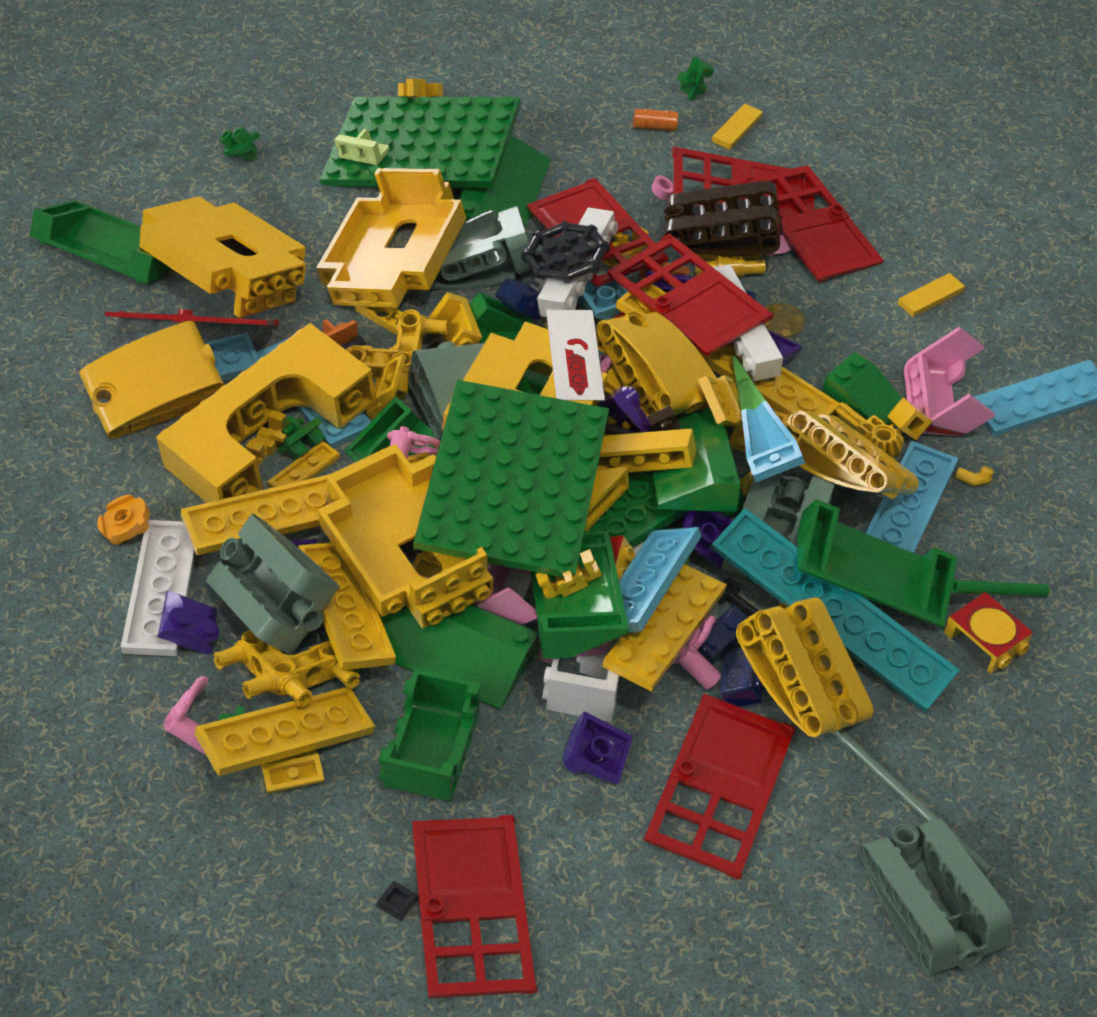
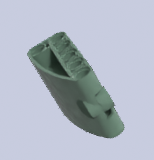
[408,341,485,441]
[722,472,836,587]
[206,514,340,655]
[859,818,1013,977]

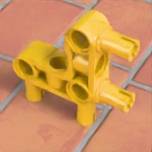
[346,309,448,399]
[214,630,360,707]

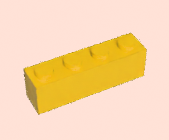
[596,429,697,472]

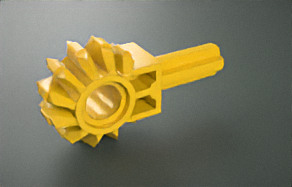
[835,402,904,458]

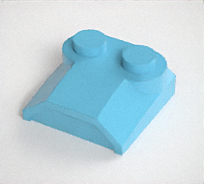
[578,280,628,320]

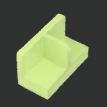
[335,129,390,165]

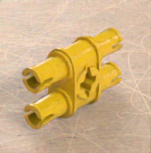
[695,253,766,278]

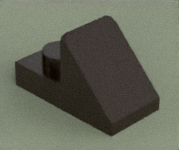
[647,405,681,432]

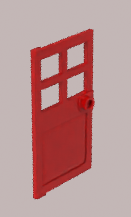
[672,146,815,218]
[742,165,884,282]
[527,178,669,288]
[607,234,774,356]
[105,309,279,326]
[643,694,796,880]
[412,815,538,998]

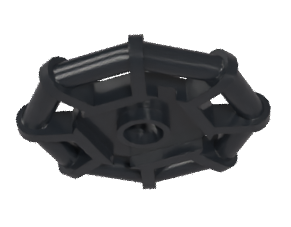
[521,220,610,284]

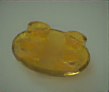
[764,303,805,339]

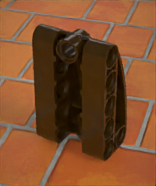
[663,181,783,256]

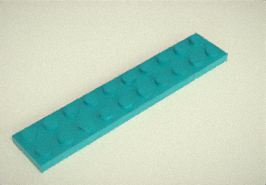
[711,508,960,713]

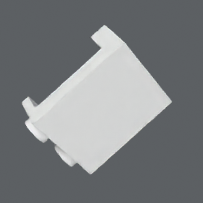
[542,659,619,722]

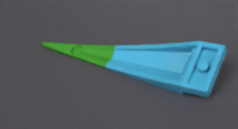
[732,356,805,482]

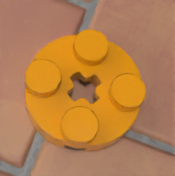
[97,495,150,545]

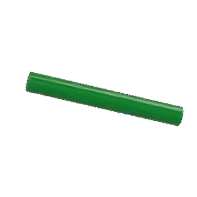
[952,580,1050,597]

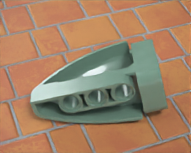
[431,206,531,290]

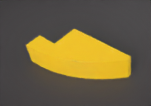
[584,466,629,531]

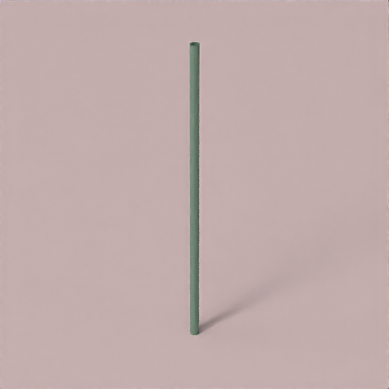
[707,610,992,875]

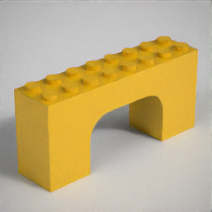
[156,323,376,503]

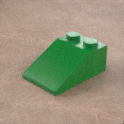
[822,352,902,425]

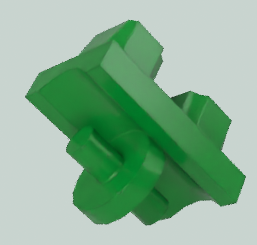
[677,56,714,101]
[219,127,260,161]
[278,416,326,460]

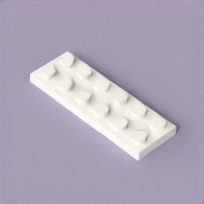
[121,520,196,656]

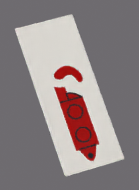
[546,310,605,400]

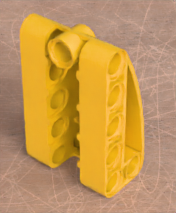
[597,311,717,416]
[79,321,224,439]
[785,411,919,499]
[736,597,874,737]

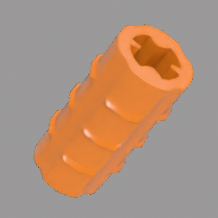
[633,108,678,131]

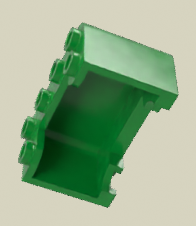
[379,668,481,802]

